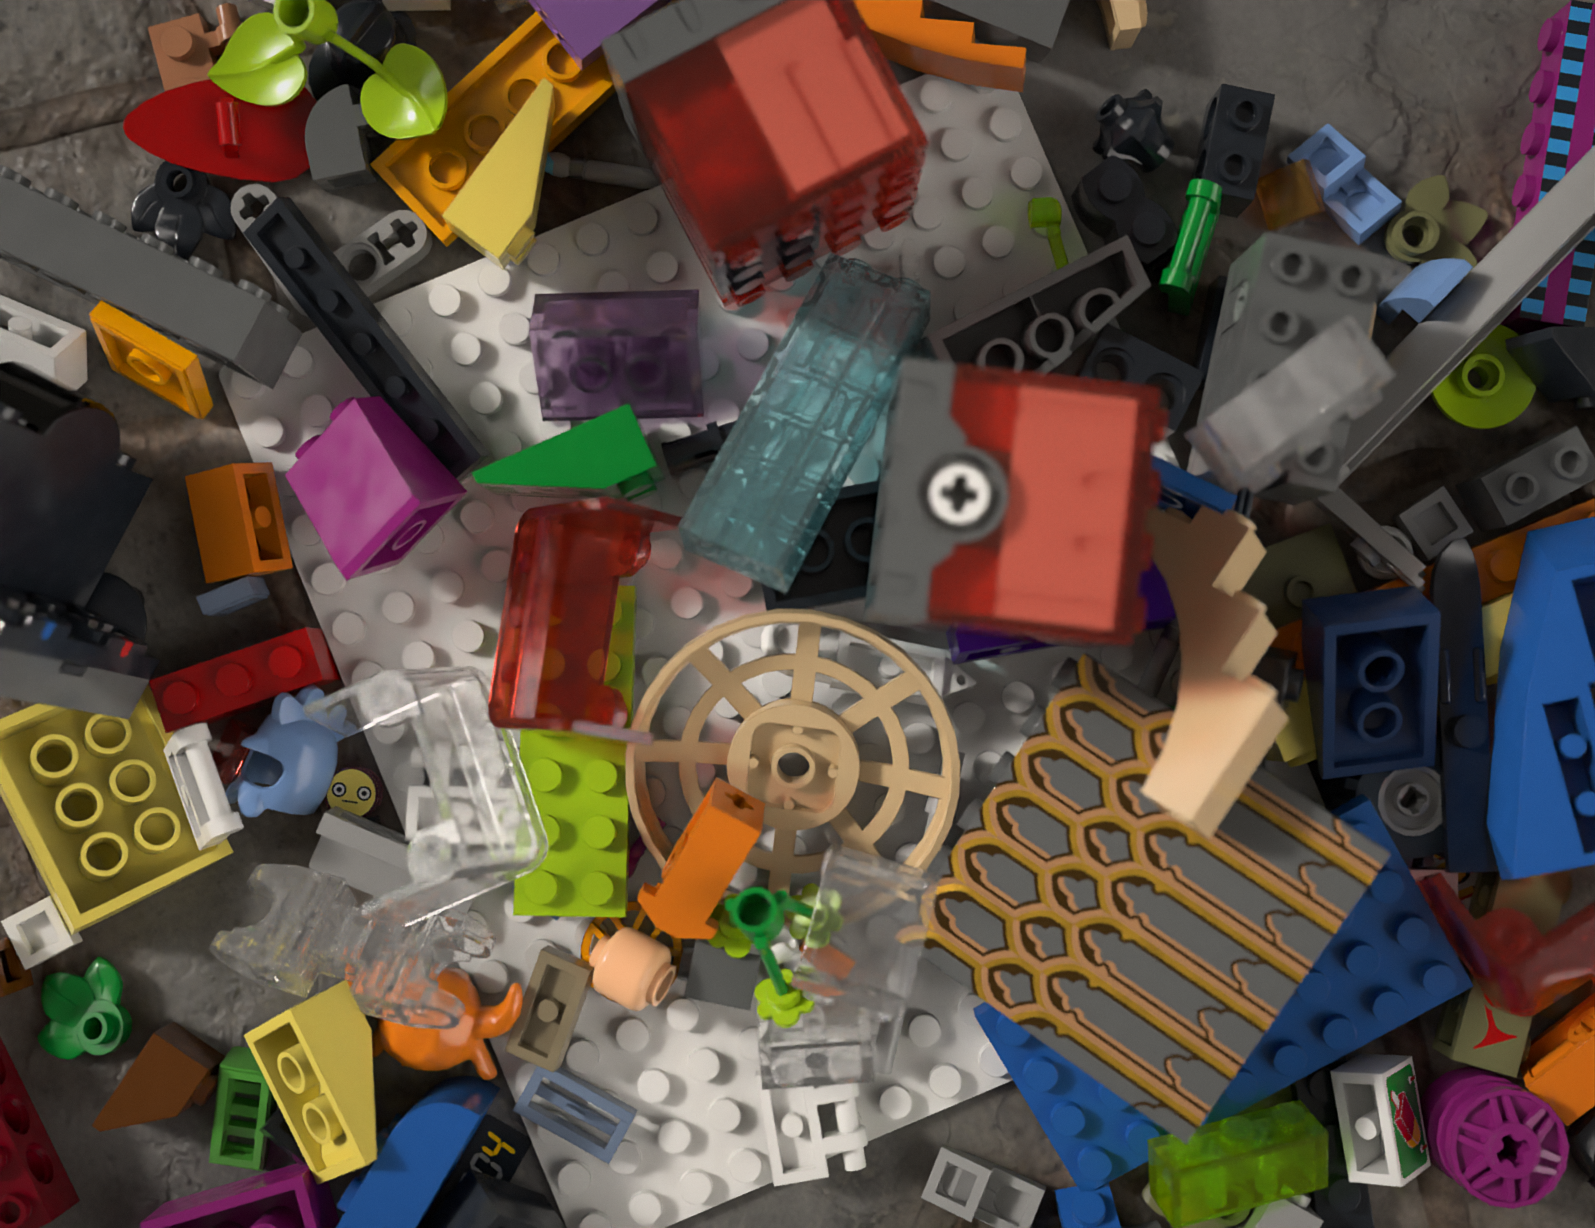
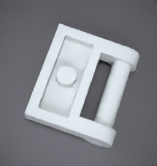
[163,723,244,851]

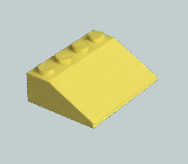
[0,684,233,935]

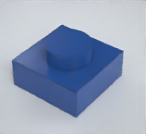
[1055,1182,1121,1228]

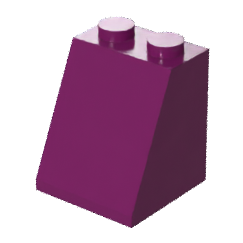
[285,396,468,580]

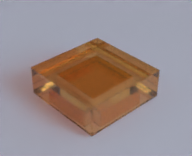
[1256,159,1325,231]

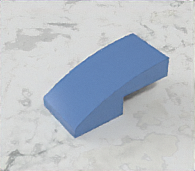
[1287,123,1402,245]
[1376,258,1473,325]

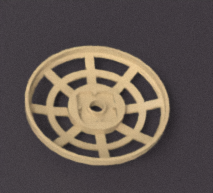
[625,609,961,928]

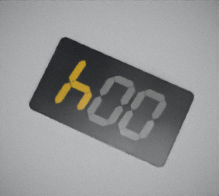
[441,1114,532,1201]

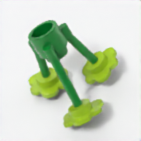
[708,883,844,1028]

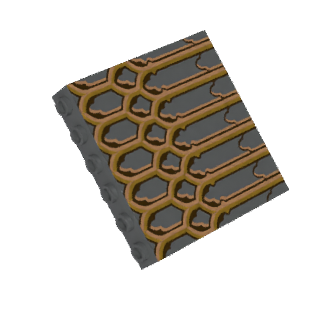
[895,653,1390,1144]

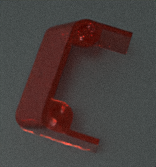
[488,496,685,745]
[1414,872,1595,1016]

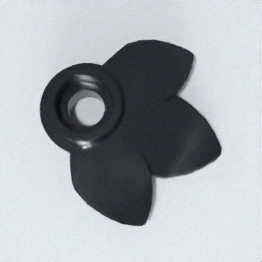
[131,161,237,261]

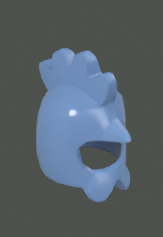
[226,684,355,817]

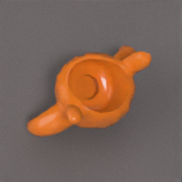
[343,951,523,1081]

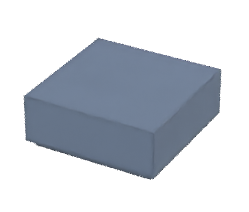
[196,576,270,616]

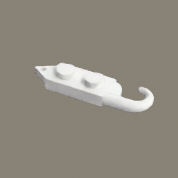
[761,624,977,706]

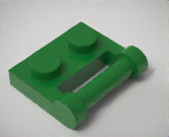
[1158,179,1222,316]

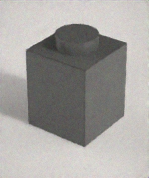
[677,939,761,1011]

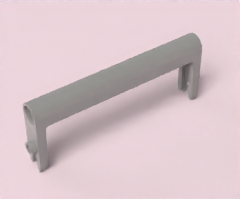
[1310,145,1595,593]

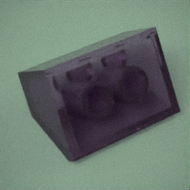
[529,289,704,421]

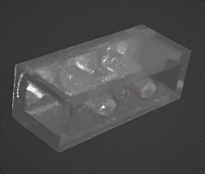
[1185,314,1396,493]

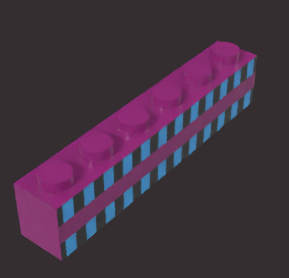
[1500,0,1595,333]

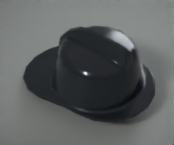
[308,0,417,101]

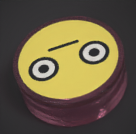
[325,766,383,818]

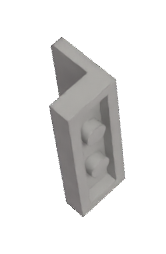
[309,806,487,930]

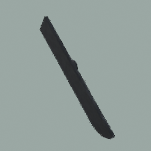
[1429,538,1497,873]

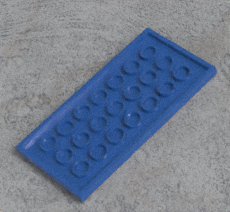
[973,793,1473,1192]

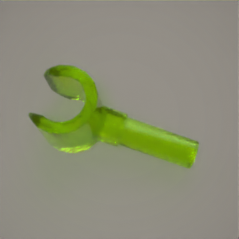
[1027,197,1069,270]

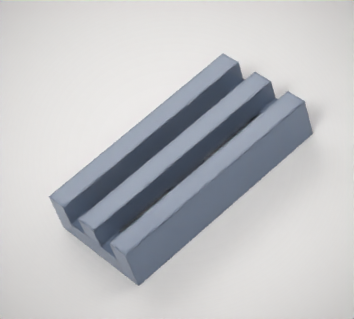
[513,1066,637,1164]

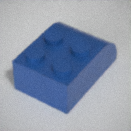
[336,1076,501,1228]

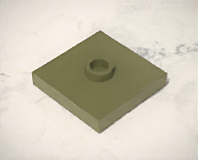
[1241,523,1357,629]

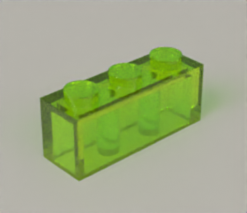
[1147,1099,1328,1228]

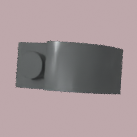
[305,84,387,192]

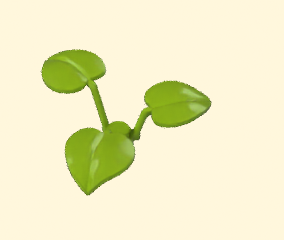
[207,0,448,140]

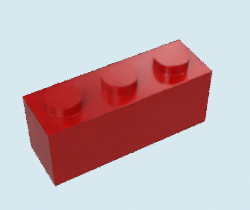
[149,627,341,733]

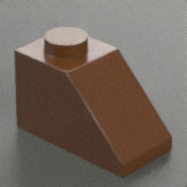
[91,1022,226,1132]

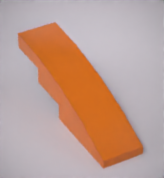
[840,0,1026,92]

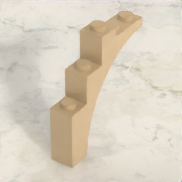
[1122,490,1289,839]

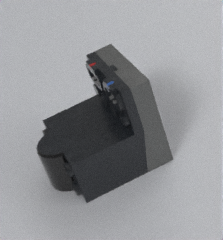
[0,361,160,719]

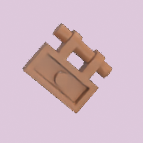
[148,3,243,91]

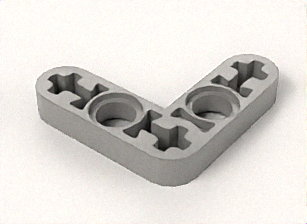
[231,184,432,320]

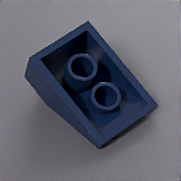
[1302,586,1441,779]

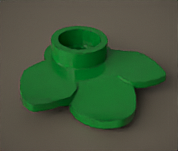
[37,956,132,1060]

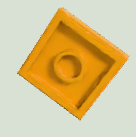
[89,300,214,420]

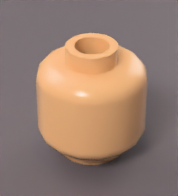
[589,927,676,1011]

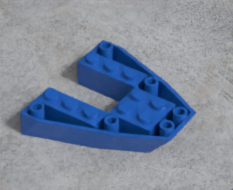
[1487,517,1595,880]

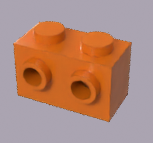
[185,462,293,584]

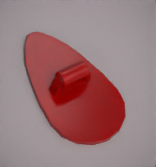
[123,79,317,183]

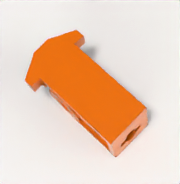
[637,777,765,939]
[1520,975,1595,1126]

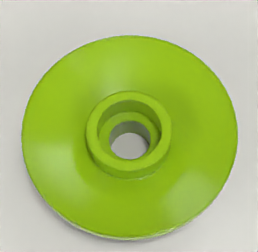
[1431,324,1536,429]

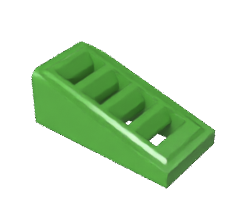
[209,1046,277,1171]

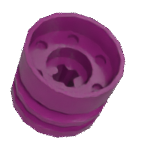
[1420,1067,1569,1209]

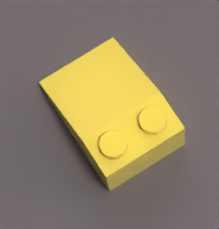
[442,78,555,270]
[244,980,377,1185]

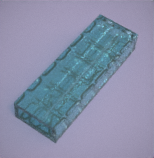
[678,253,931,593]

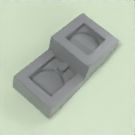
[921,1145,1047,1228]

